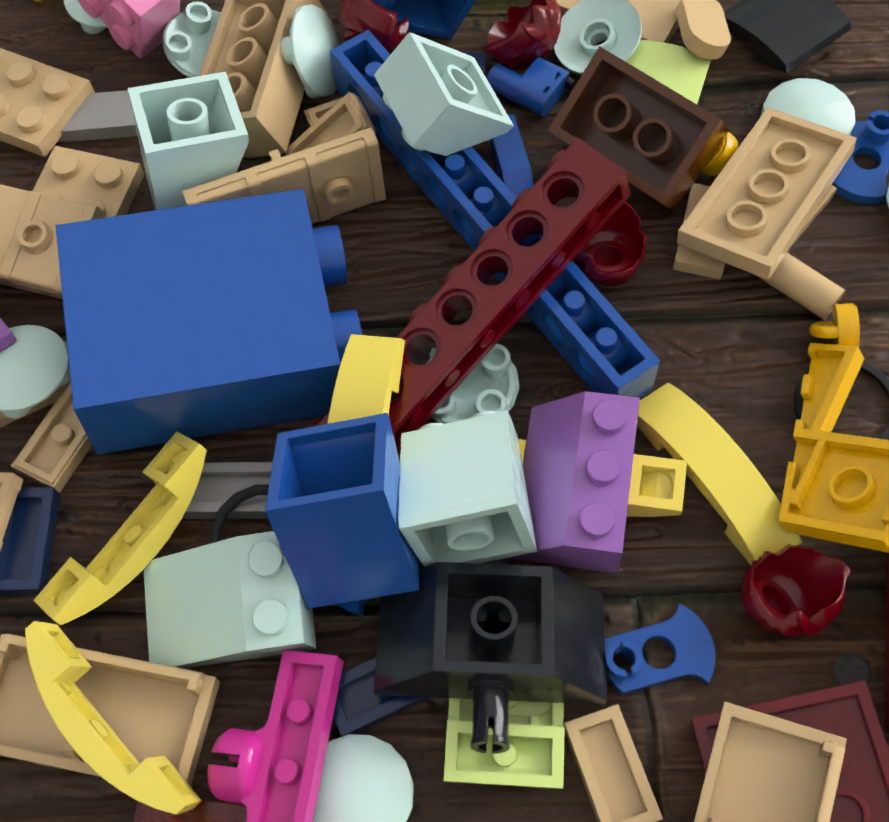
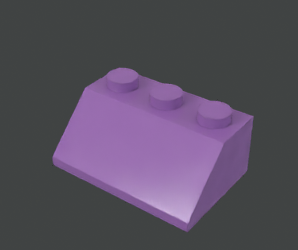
[510,391,640,574]

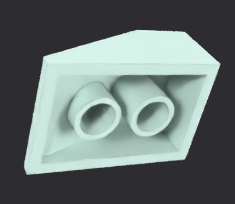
[144,531,317,669]

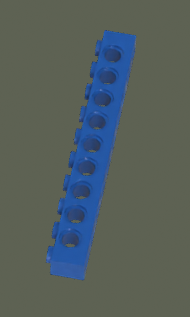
[330,30,661,398]

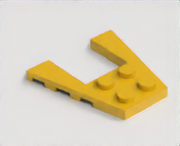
[778,343,889,553]

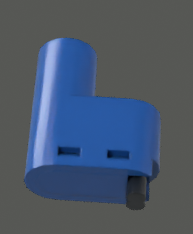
[486,57,575,117]

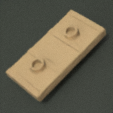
[182,127,386,224]
[0,184,104,300]
[0,633,220,787]
[694,701,847,822]

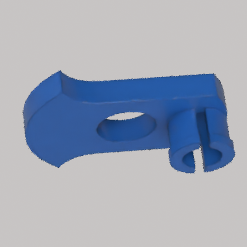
[832,110,889,204]
[605,603,716,696]

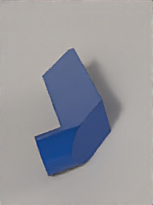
[490,114,533,198]

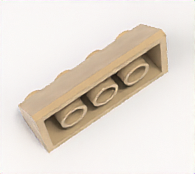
[199,0,328,159]

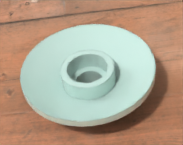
[554,0,642,75]

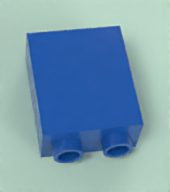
[55,189,362,455]

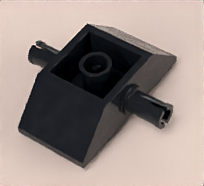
[374,557,607,754]

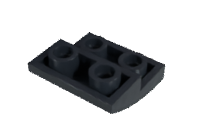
[724,0,851,73]

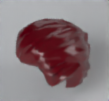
[337,0,409,55]
[484,0,562,70]
[573,201,648,286]
[740,544,852,637]

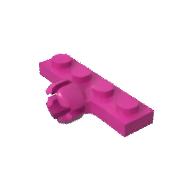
[208,650,344,822]

